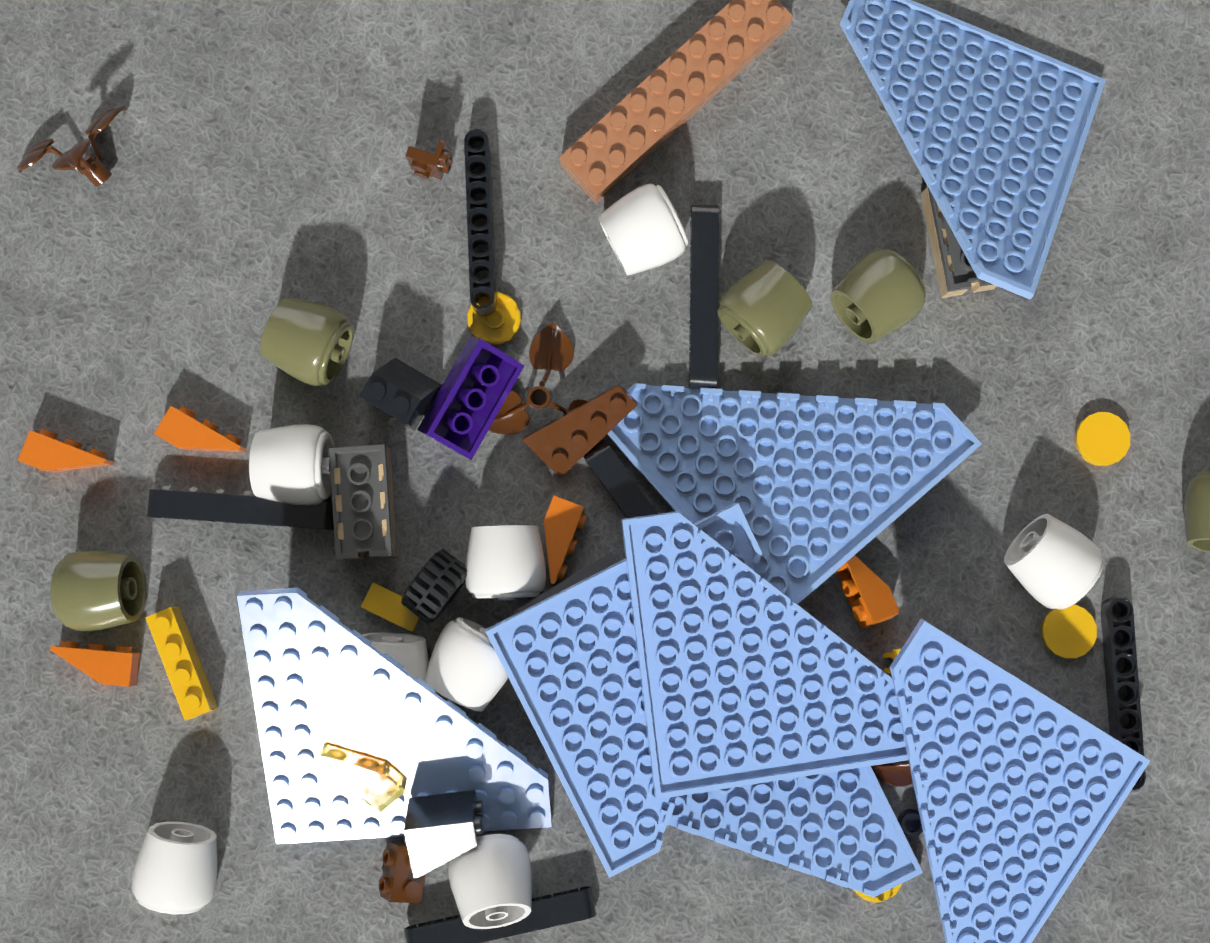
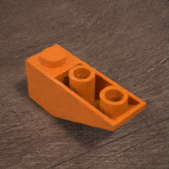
[154,405,246,452]
[17,428,114,472]
[544,495,587,584]
[836,555,900,629]
[50,641,140,687]

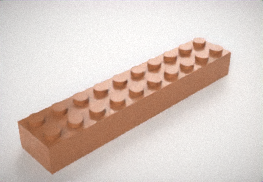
[559,0,793,204]

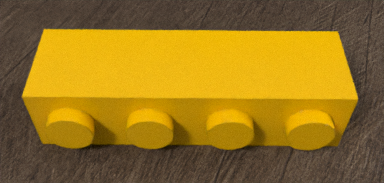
[145,607,218,721]

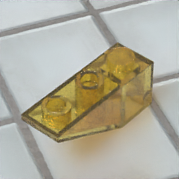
[319,742,407,813]

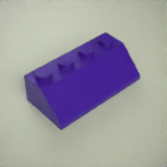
[417,336,525,460]

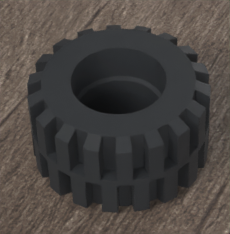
[401,549,467,624]

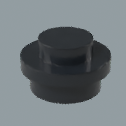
[897,809,923,837]

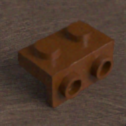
[405,140,453,180]
[379,841,425,903]

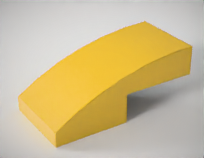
[361,582,420,632]

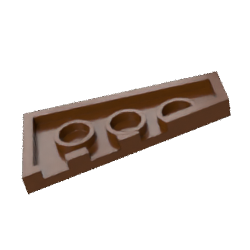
[522,384,638,478]

